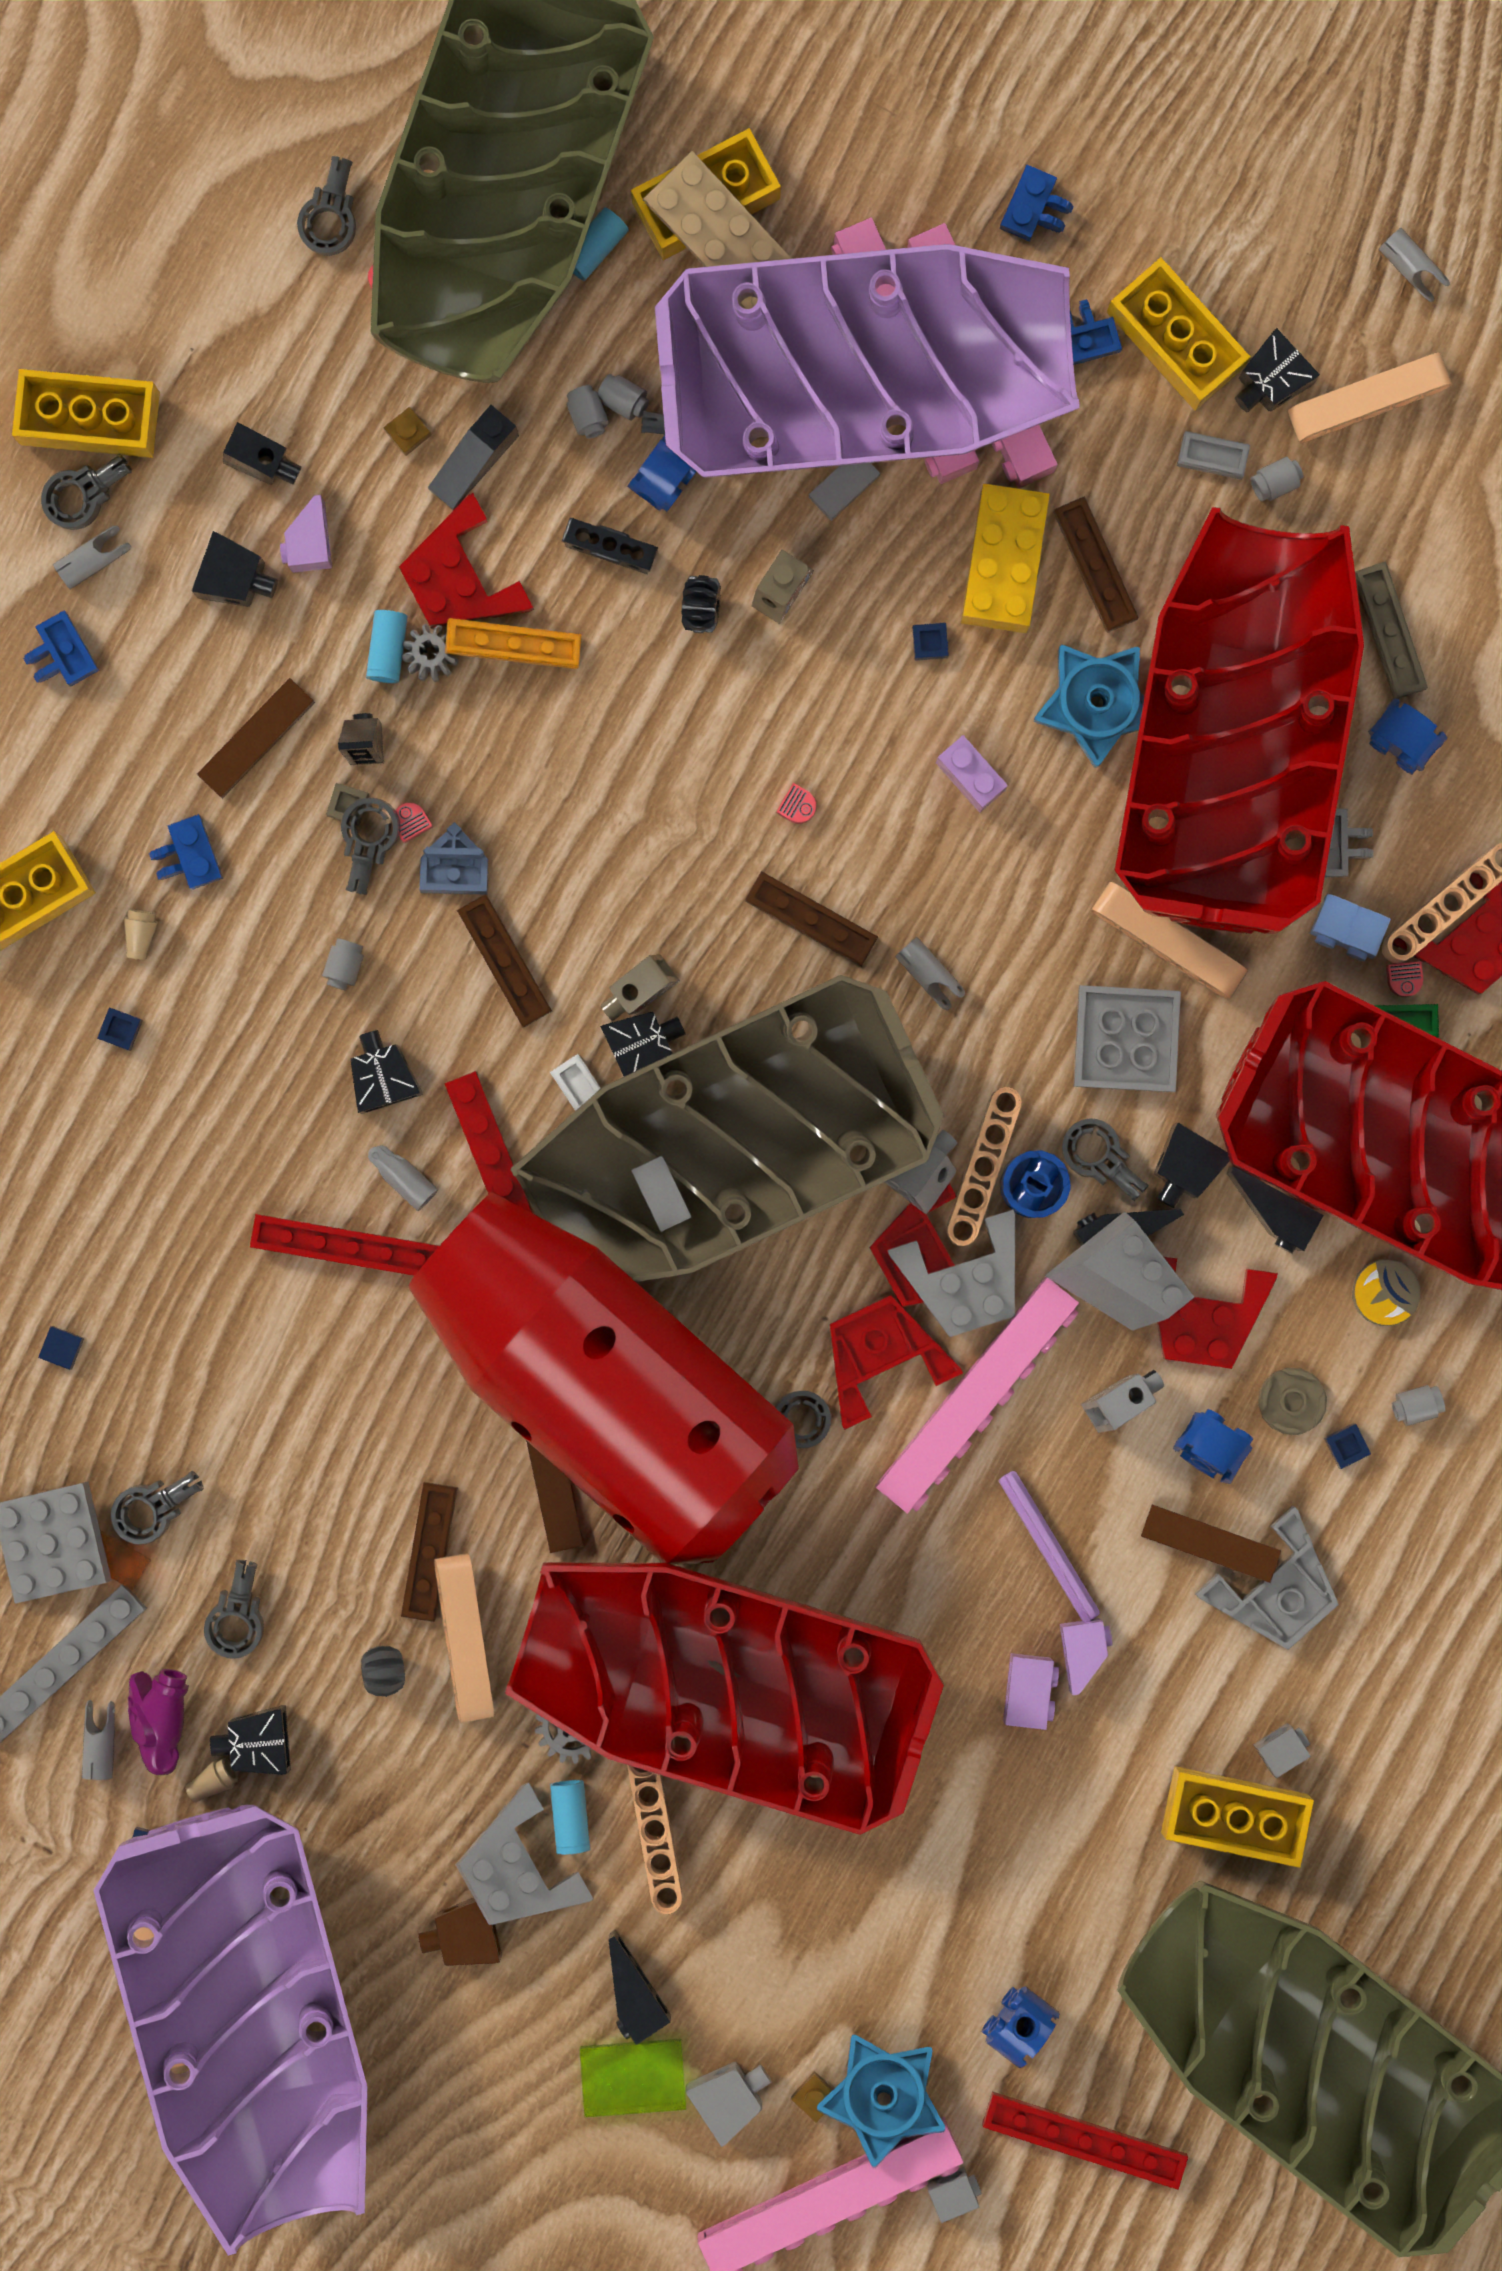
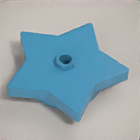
[1034,645,1144,768]
[817,2034,945,2168]

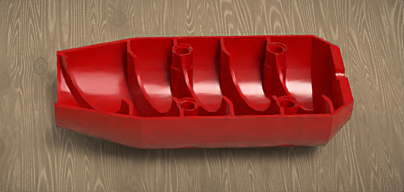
[1115,507,1364,934]
[1216,981,1502,1290]
[408,1192,799,1565]
[505,1562,944,1835]

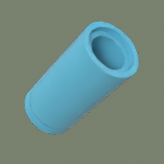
[573,207,629,281]
[366,610,408,683]
[550,1780,590,1855]

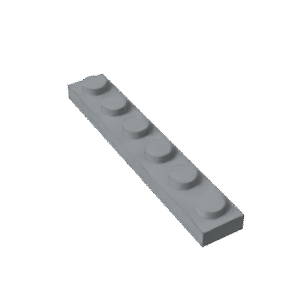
[0,1583,147,1743]

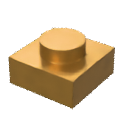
[383,407,432,456]
[791,2071,834,2123]

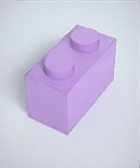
[936,735,1008,813]
[1003,1653,1059,1730]

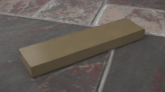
[1355,561,1428,699]

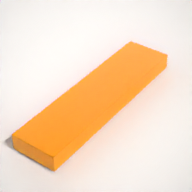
[445,618,581,669]

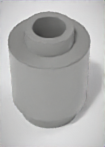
[598,374,649,421]
[567,385,609,439]
[1250,457,1303,502]
[322,938,364,991]
[1392,1385,1445,1426]

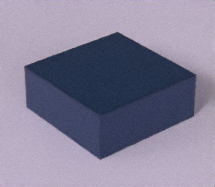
[912,623,949,661]
[97,1007,143,1051]
[38,1326,84,1370]
[1324,1423,1371,1469]

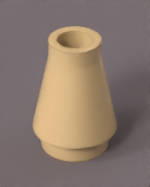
[124,909,158,960]
[185,1758,238,1803]

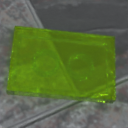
[580,2039,686,2118]

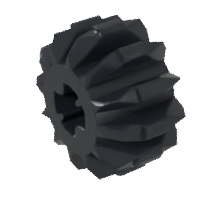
[681,575,721,634]

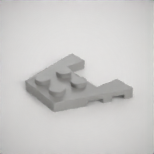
[887,1209,1015,1337]
[1195,1506,1339,1650]
[456,1783,593,1925]

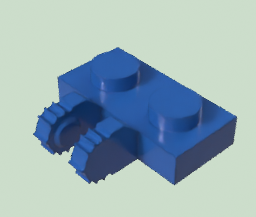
[999,165,1074,242]
[1070,299,1122,365]
[23,610,100,687]
[149,814,223,890]

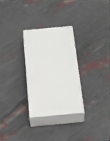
[550,1054,601,1111]

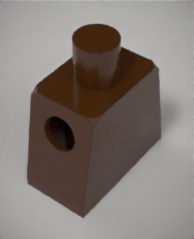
[419,1897,502,1966]

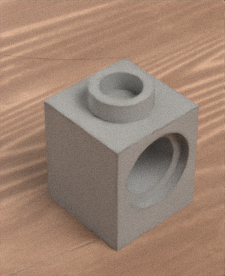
[1253,1723,1311,1778]
[927,2167,982,2223]

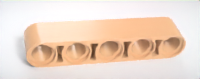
[1287,353,1452,443]
[1381,843,1502,963]
[1091,882,1248,1000]
[946,1087,1022,1246]
[434,1553,494,1723]
[627,1765,682,1914]

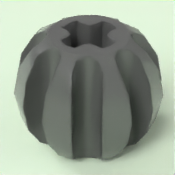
[361,1645,405,1697]

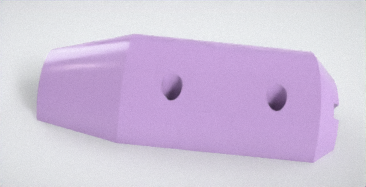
[655,244,1080,478]
[93,1805,367,2256]

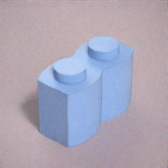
[1310,894,1391,961]

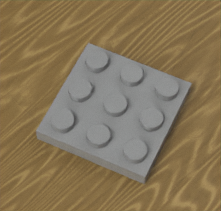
[1073,985,1181,1092]
[0,1482,112,1604]

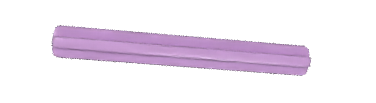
[999,1471,1100,1622]

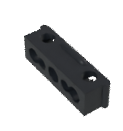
[561,518,658,575]

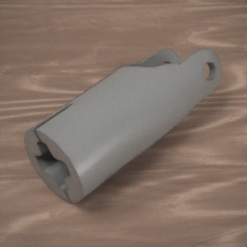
[1379,228,1450,302]
[53,526,131,590]
[895,937,965,1010]
[368,1145,438,1211]
[82,1700,115,1780]

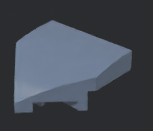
[419,822,488,895]

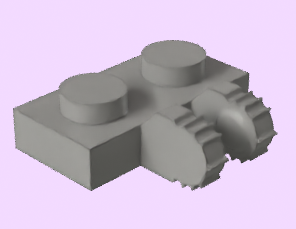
[1325,809,1373,877]

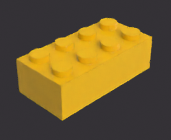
[631,128,781,261]
[1106,257,1251,411]
[12,369,160,458]
[961,483,1050,633]
[0,831,96,951]
[1161,1766,1314,1868]

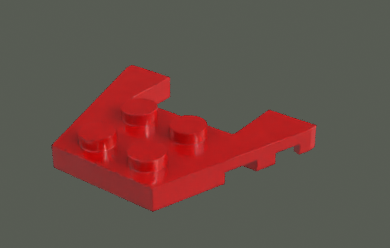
[399,493,534,628]
[1392,873,1502,995]
[869,1183,957,1307]
[1157,1256,1278,1369]
[829,1295,963,1430]

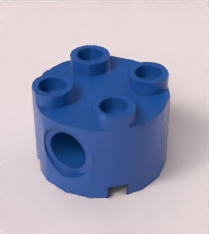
[627,435,696,512]
[1368,698,1447,775]
[1000,1150,1071,1218]
[1173,1409,1253,1484]
[981,1986,1060,2068]

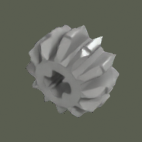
[402,624,458,682]

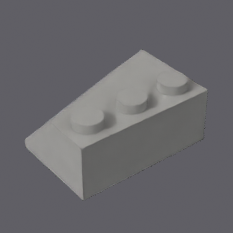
[1045,1211,1194,1331]

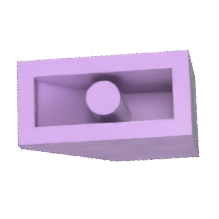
[280,495,332,573]
[1060,1618,1112,1695]

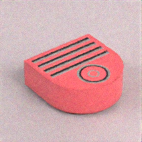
[776,783,816,824]
[395,803,433,844]
[1386,961,1423,997]

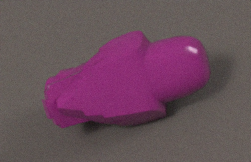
[128,1669,189,1775]

